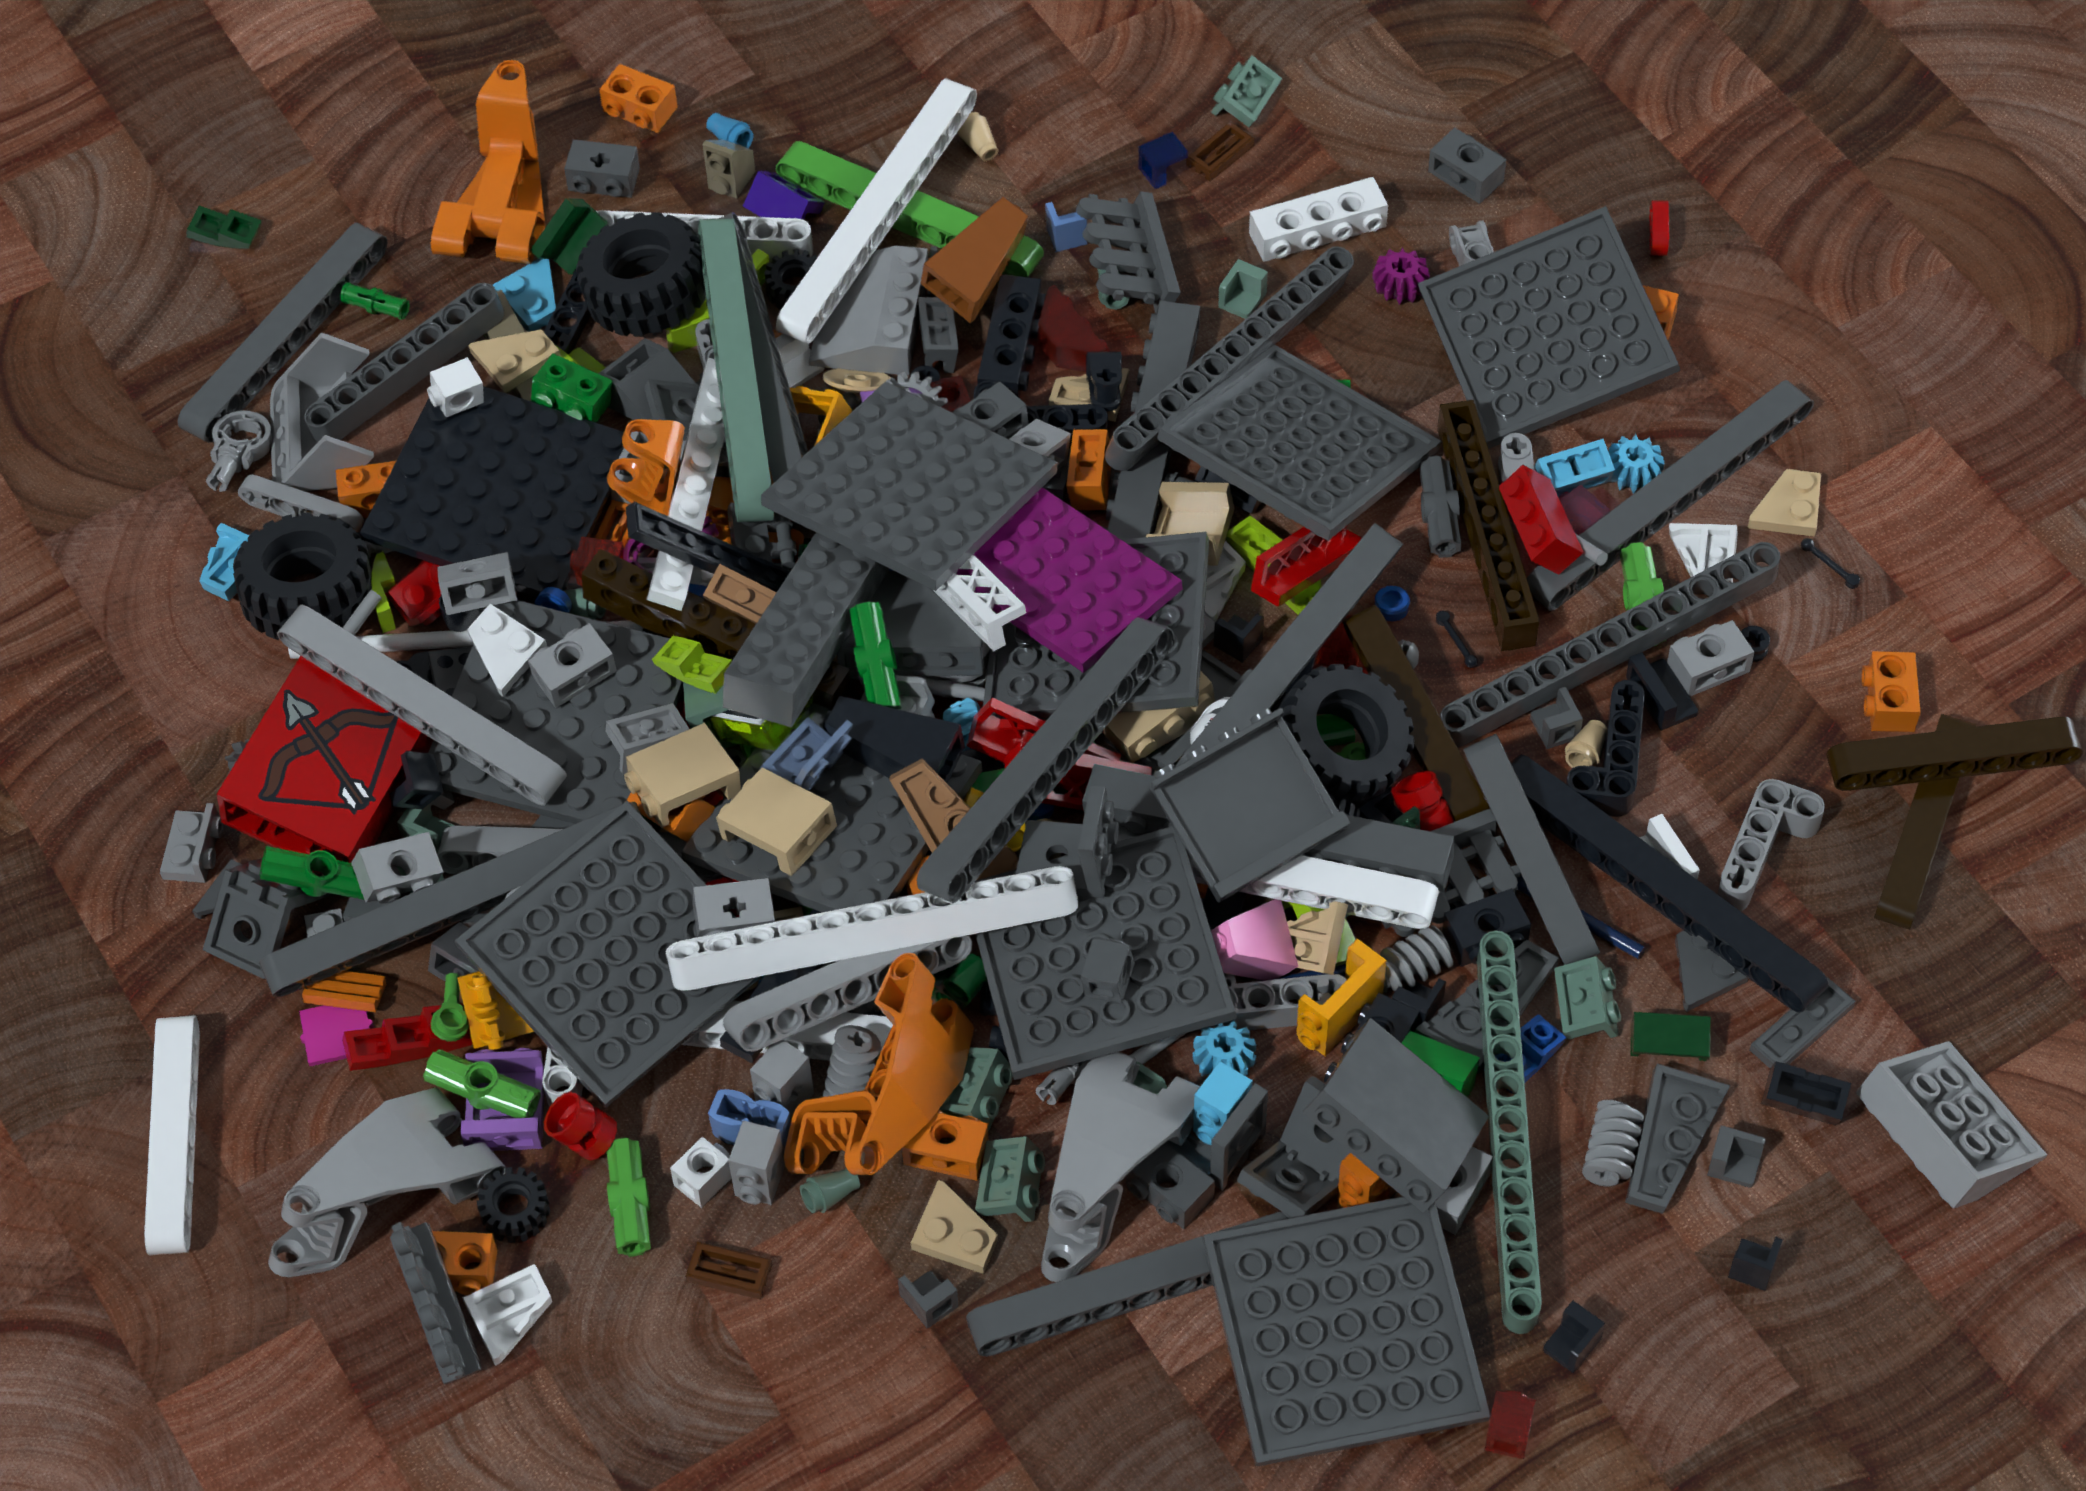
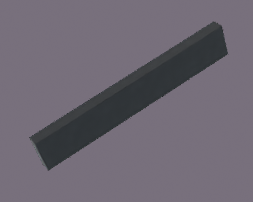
[626,502,790,592]

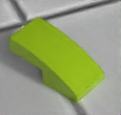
[371,552,396,633]
[652,635,732,694]

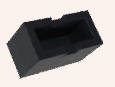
[1761,1061,1851,1126]

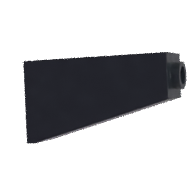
[824,696,965,783]

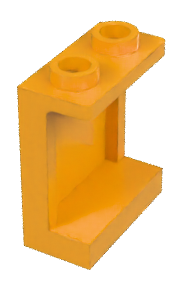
[1296,939,1387,1057]

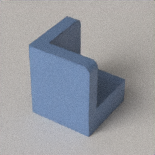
[1045,202,1087,252]

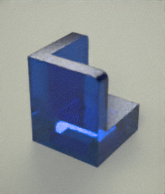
[1139,131,1188,189]

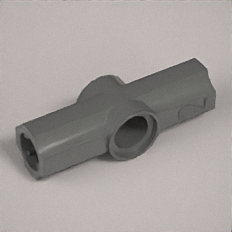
[1419,456,1461,558]

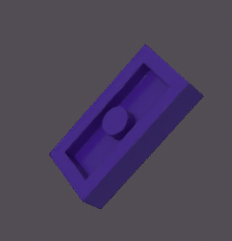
[743,171,825,220]

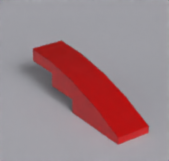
[342,1003,473,1071]

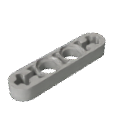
[238,475,365,533]

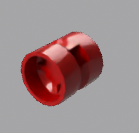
[1391,771,1453,832]
[544,1092,617,1161]

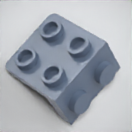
[759,717,853,791]

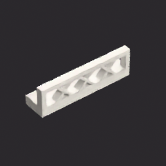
[933,555,1026,651]

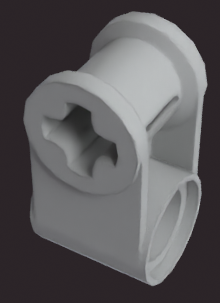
[1449,220,1493,266]
[1498,433,1536,500]

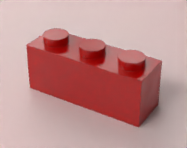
[1498,465,1584,575]

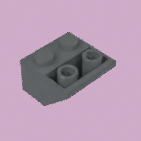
[598,338,696,420]

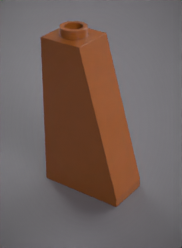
[920,197,1028,323]

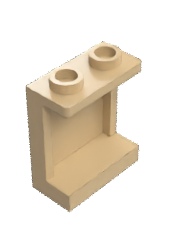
[1146,482,1234,566]
[624,723,741,827]
[716,767,837,876]

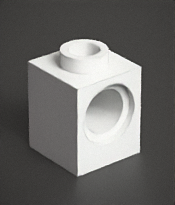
[427,357,484,417]
[670,1137,731,1208]

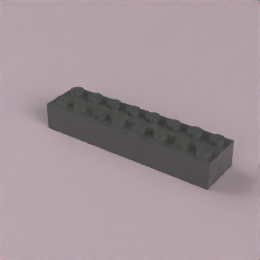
[723,532,890,727]

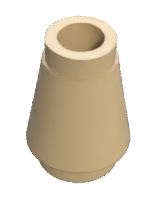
[958,112,999,161]
[1565,720,1607,768]

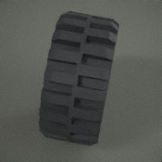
[576,212,706,337]
[233,513,372,640]
[1275,664,1415,808]

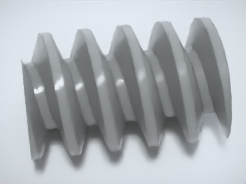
[1380,925,1453,993]
[823,1025,882,1097]
[1582,1100,1644,1187]

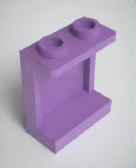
[461,1048,545,1151]

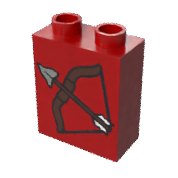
[216,656,433,863]

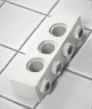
[1249,177,1388,262]

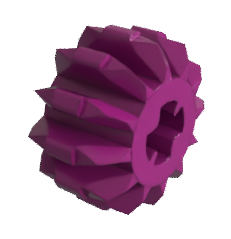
[1372,247,1430,305]

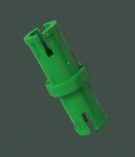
[340,282,410,320]

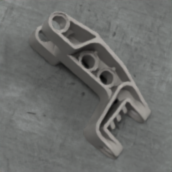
[1041,1051,1201,1282]
[269,1088,506,1277]

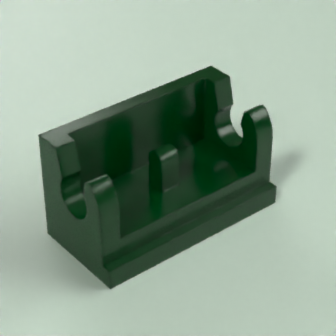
[1630,1012,1711,1061]

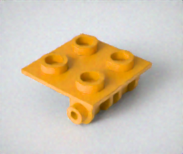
[457,971,534,1050]

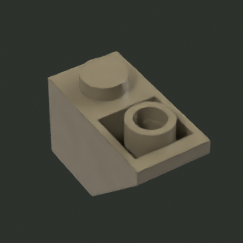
[703,140,755,199]

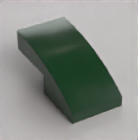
[186,205,262,249]

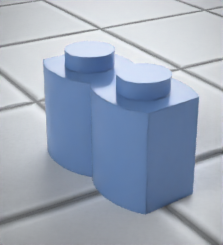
[708,1089,791,1153]

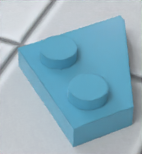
[493,259,556,332]
[199,523,249,601]

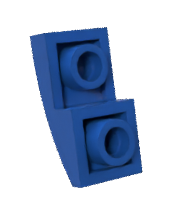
[1495,1014,1567,1094]

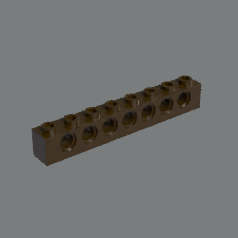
[1437,399,1539,651]
[582,549,850,709]

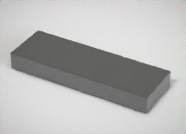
[1749,977,1856,1068]

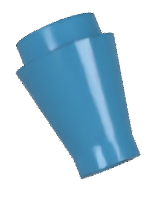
[706,113,753,148]

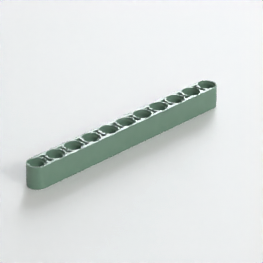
[698,218,774,523]
[1477,931,1542,1334]

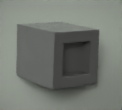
[1530,687,1583,749]
[1707,1125,1766,1188]
[898,1271,959,1329]

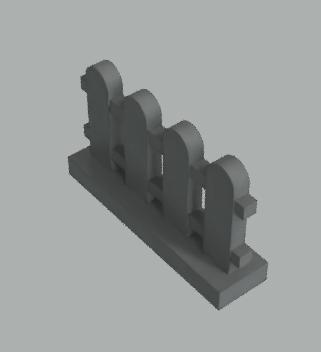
[1076,191,1181,314]
[1382,809,1521,937]
[390,1222,483,1385]

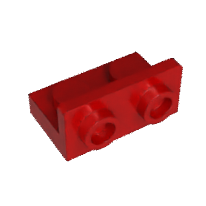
[385,561,442,627]

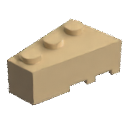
[1103,671,1215,763]

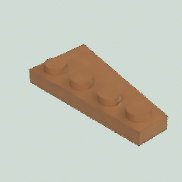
[890,758,1019,880]

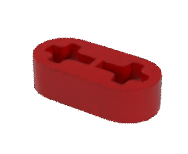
[1649,200,1669,256]

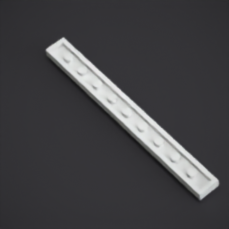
[647,357,725,611]

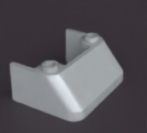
[270,332,374,492]

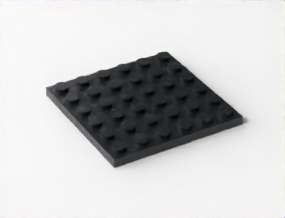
[360,386,631,598]

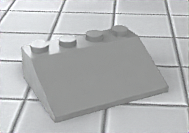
[809,246,928,375]
[1855,1041,2047,1209]

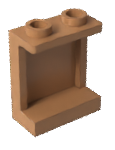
[703,564,777,624]

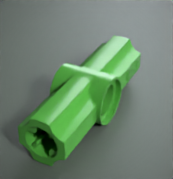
[1620,542,1667,646]
[423,1049,541,1118]
[607,1138,651,1257]

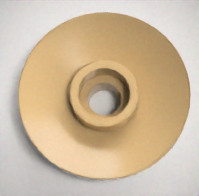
[823,368,891,400]

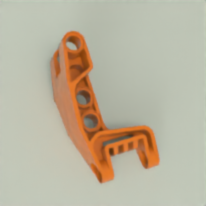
[431,60,545,264]
[607,419,804,563]
[784,953,974,1175]

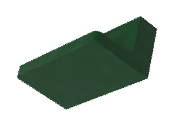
[530,198,609,275]

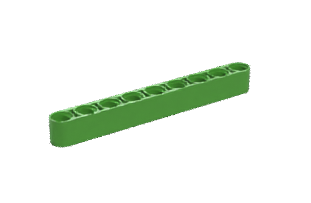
[776,141,1044,277]

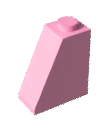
[1211,899,1298,981]

